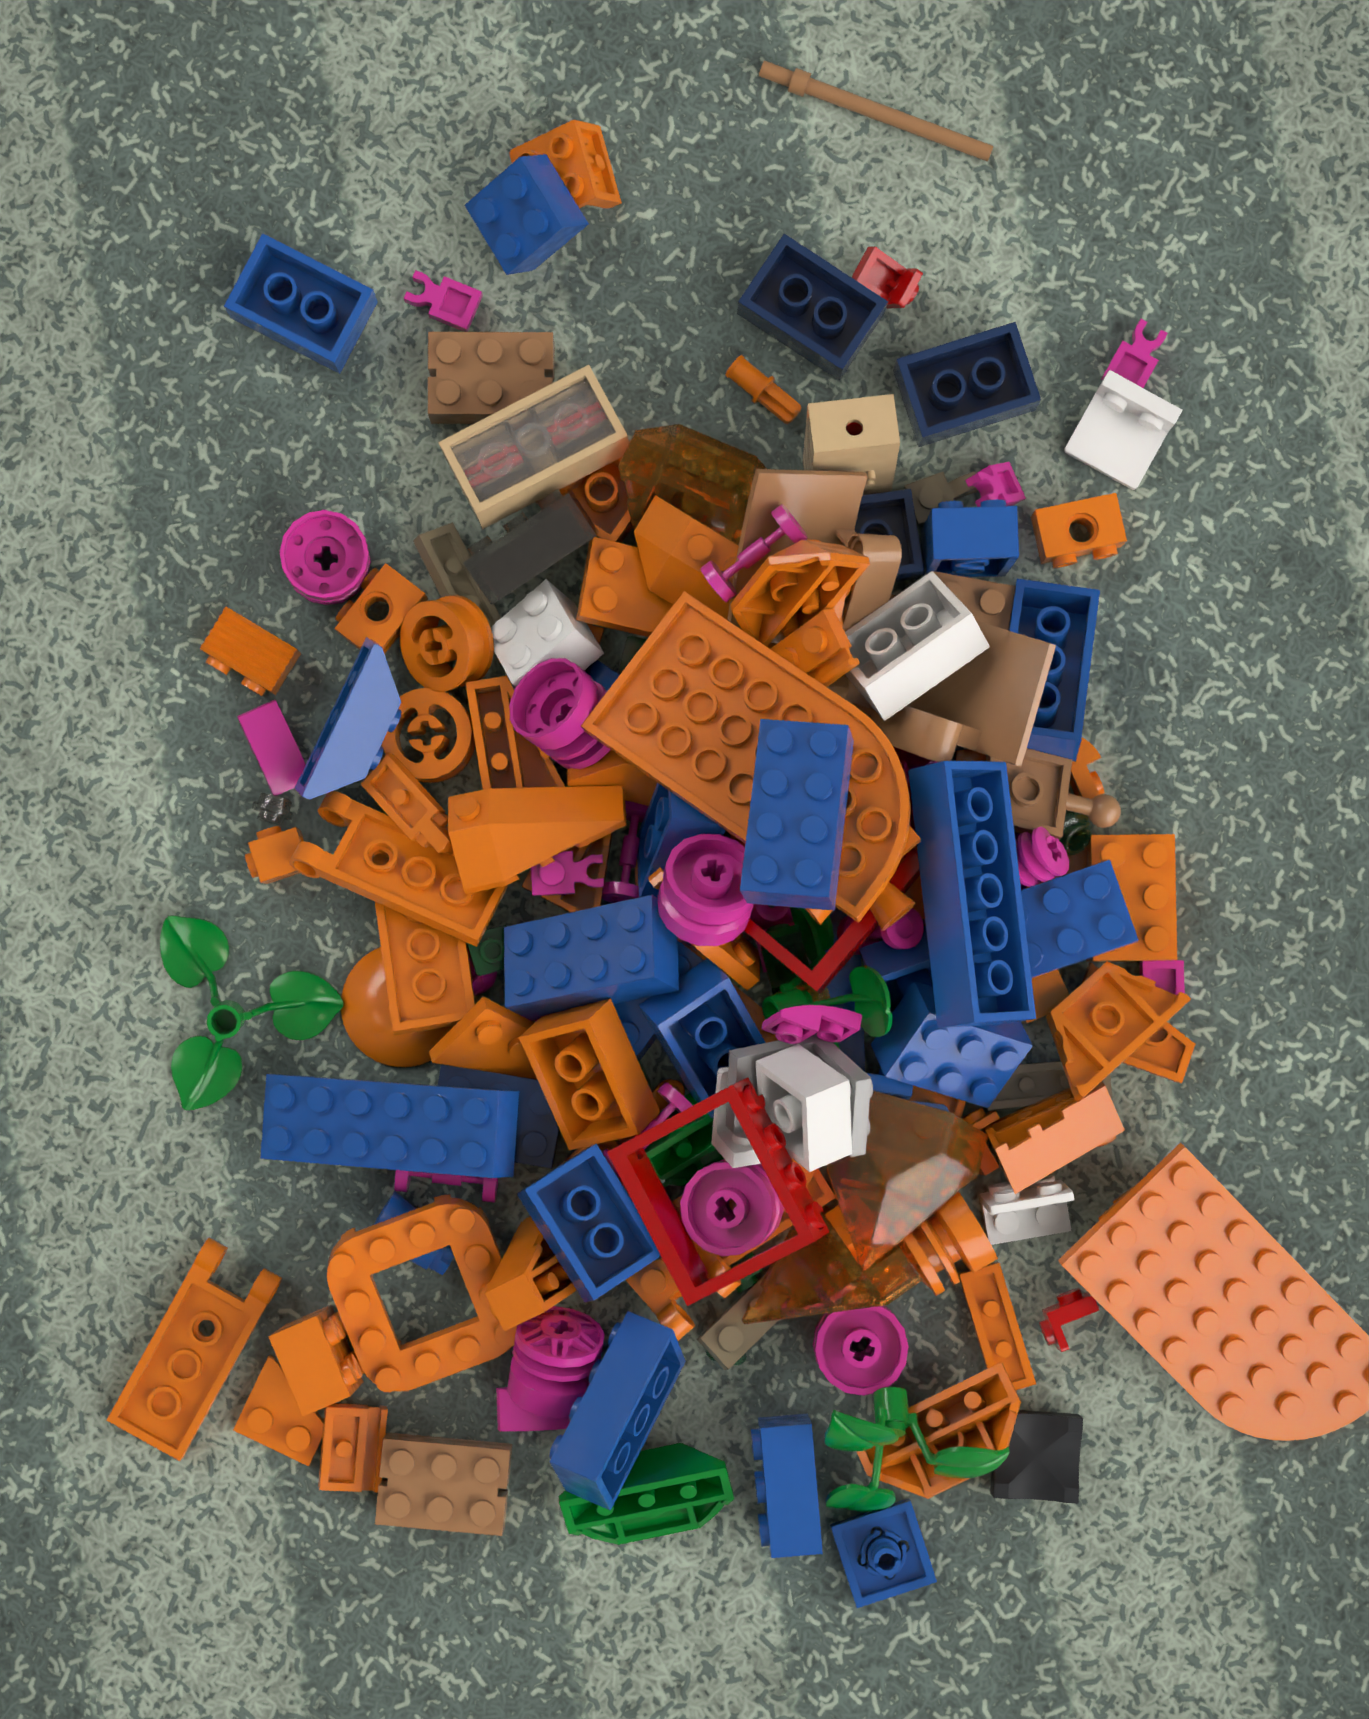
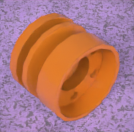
[891,1183,998,1296]

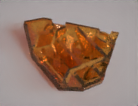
[618,424,767,547]
[826,1091,988,1274]
[742,1171,923,1324]

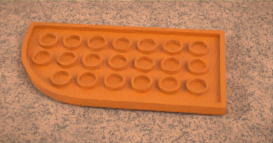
[581,591,911,923]
[1058,1142,1369,1441]

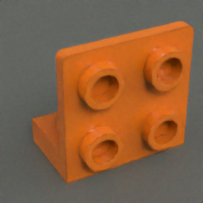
[509,120,622,209]

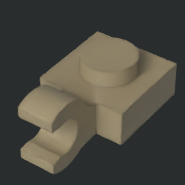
[904,471,978,526]

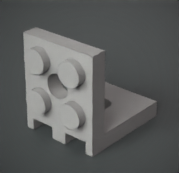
[725,1033,873,1157]

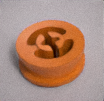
[400,595,494,692]
[382,688,476,783]

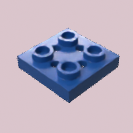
[830,1498,937,1608]

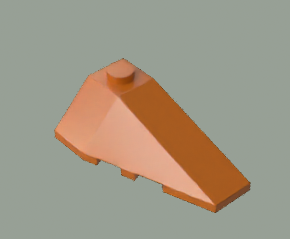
[448,785,626,894]

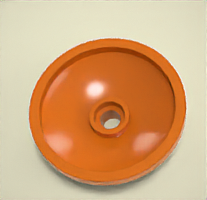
[341,947,454,1067]

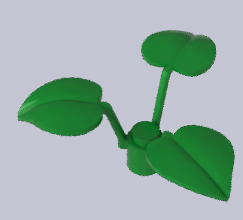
[762,907,892,1049]
[160,915,344,1110]
[824,1387,1009,1512]

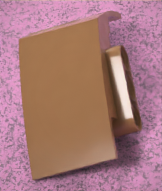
[728,469,902,700]
[846,594,1056,767]

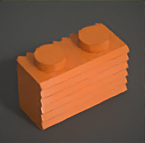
[200,606,301,696]

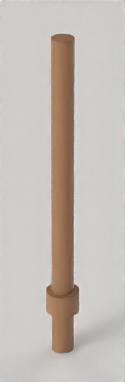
[759,60,993,162]

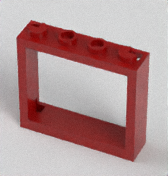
[735,838,920,994]
[607,1077,830,1306]

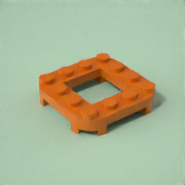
[327,1194,517,1392]

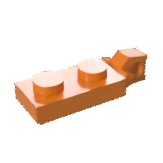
[360,753,453,855]

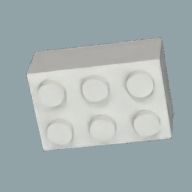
[845,571,990,721]

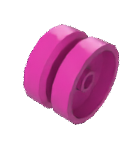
[658,834,754,946]
[680,1159,784,1256]
[812,1297,909,1396]

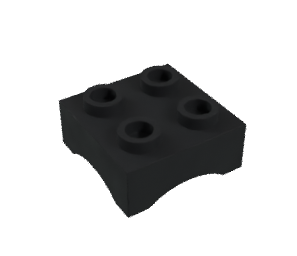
[990,1410,1083,1504]

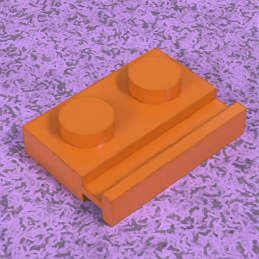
[771,609,860,687]
[318,1403,388,1493]

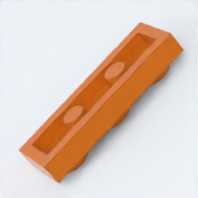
[958,1261,1036,1390]

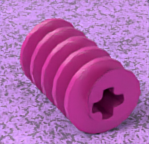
[1015,826,1069,890]

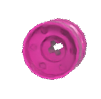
[280,510,371,605]
[509,658,610,769]
[507,1306,605,1419]

